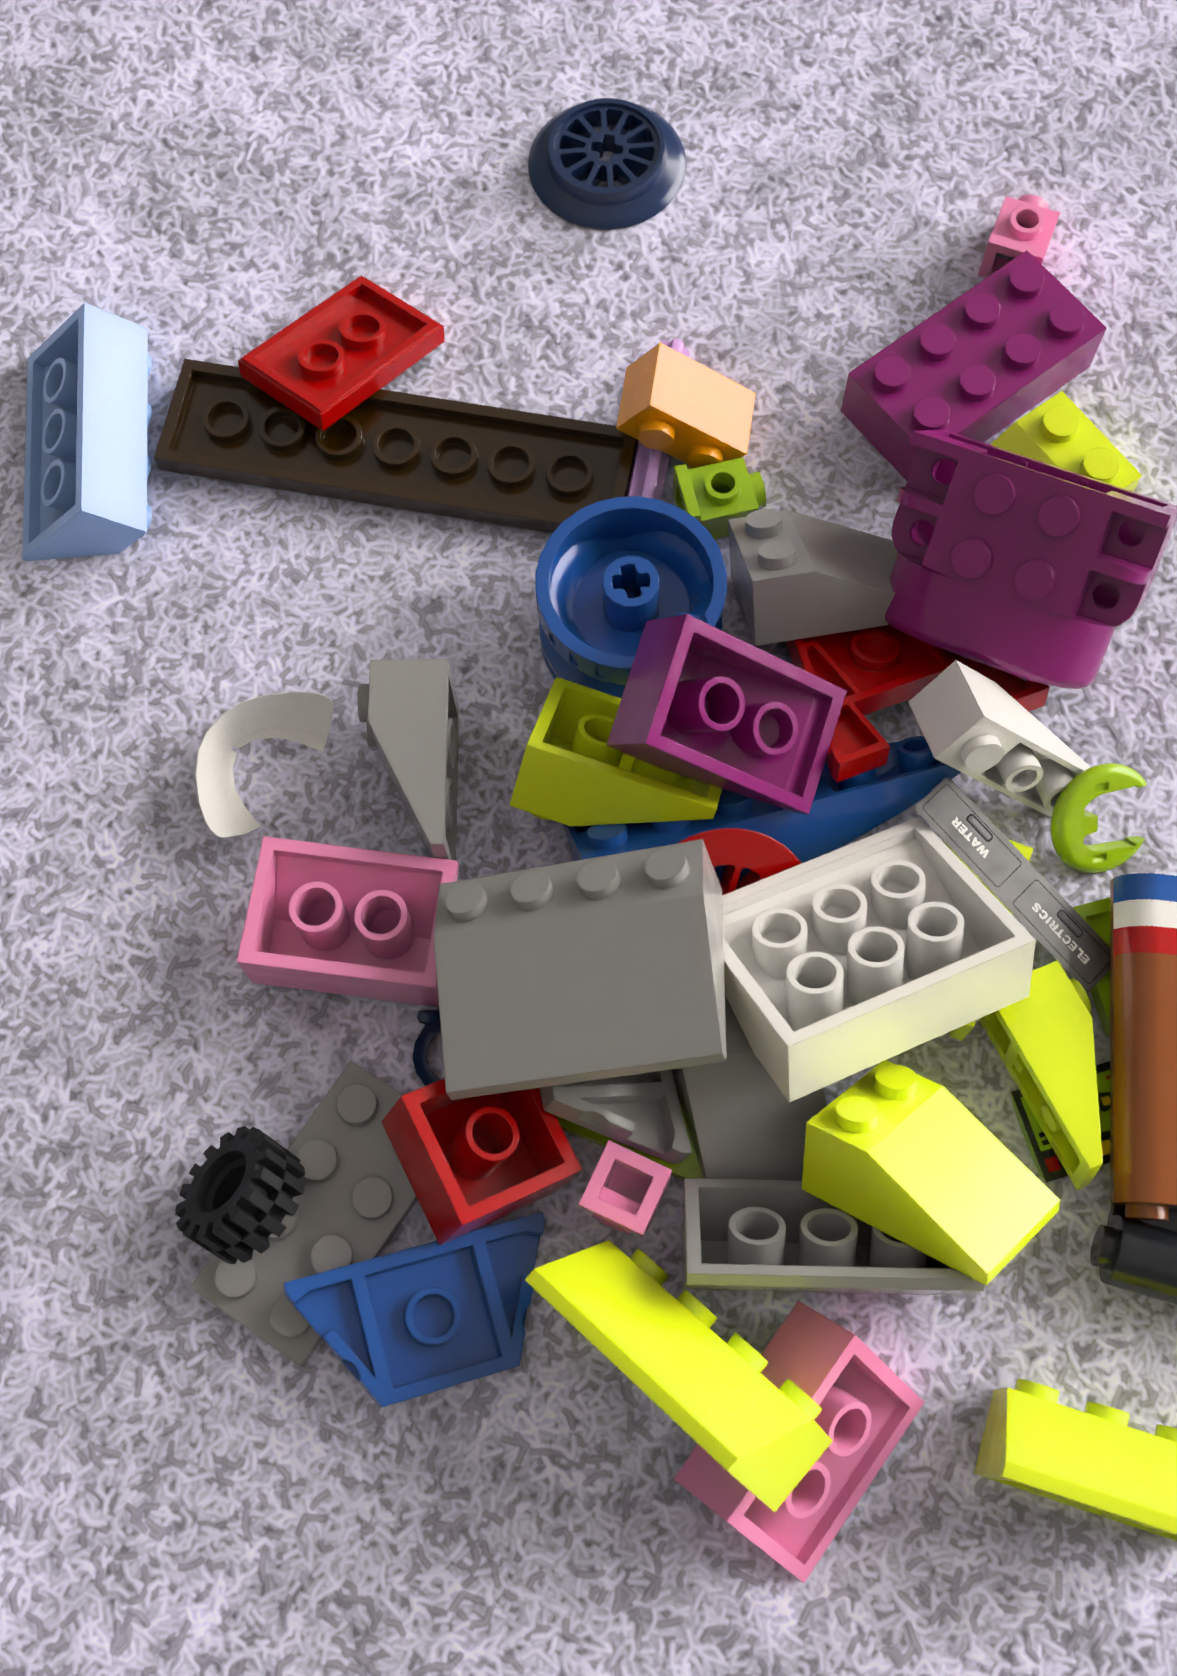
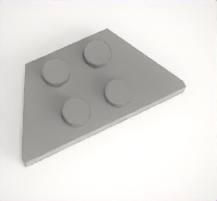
[539,1069,692,1163]

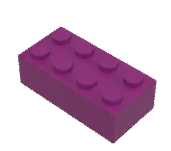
[840,250,1107,481]

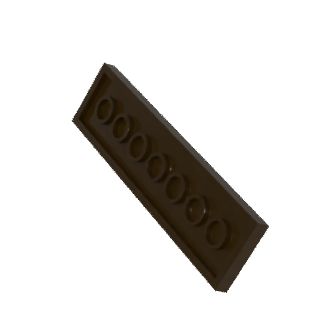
[154,359,638,533]

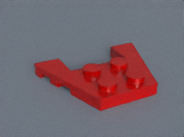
[787,625,1050,783]

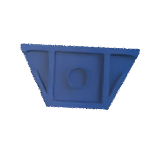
[283,1212,545,1408]

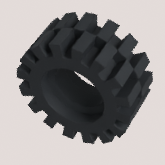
[175,1126,305,1264]

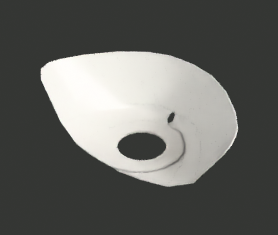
[195,692,334,838]

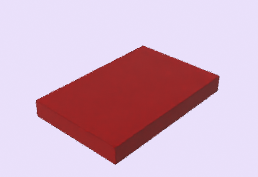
[238,275,445,431]

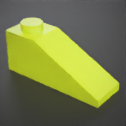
[979,960,1103,1190]

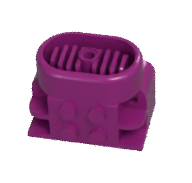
[885,429,1177,689]

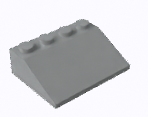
[434,839,726,1100]

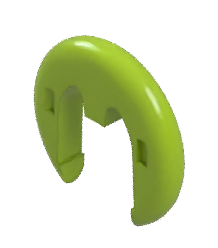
[1050,763,1147,873]

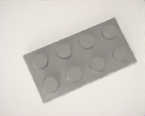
[190,1060,418,1367]

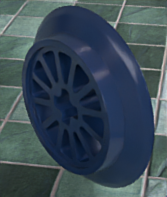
[528,98,686,229]

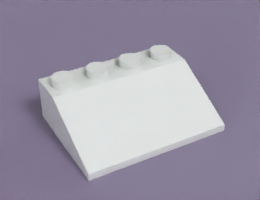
[722,816,1036,1102]

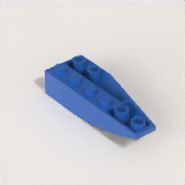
[563,736,961,883]

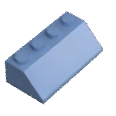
[22,302,151,561]

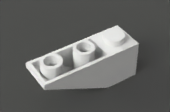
[908,660,1090,817]

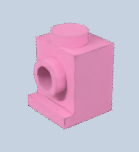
[978,194,1060,278]
[579,1140,672,1236]

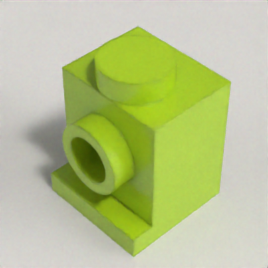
[672,457,766,539]

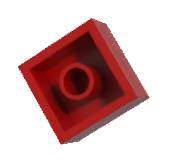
[381,1078,583,1246]

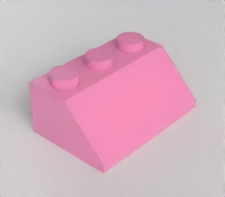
[237,836,459,1007]
[674,1301,925,1583]

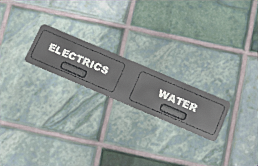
[915,777,1110,991]

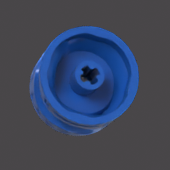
[535,496,727,698]

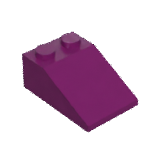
[606,614,847,814]

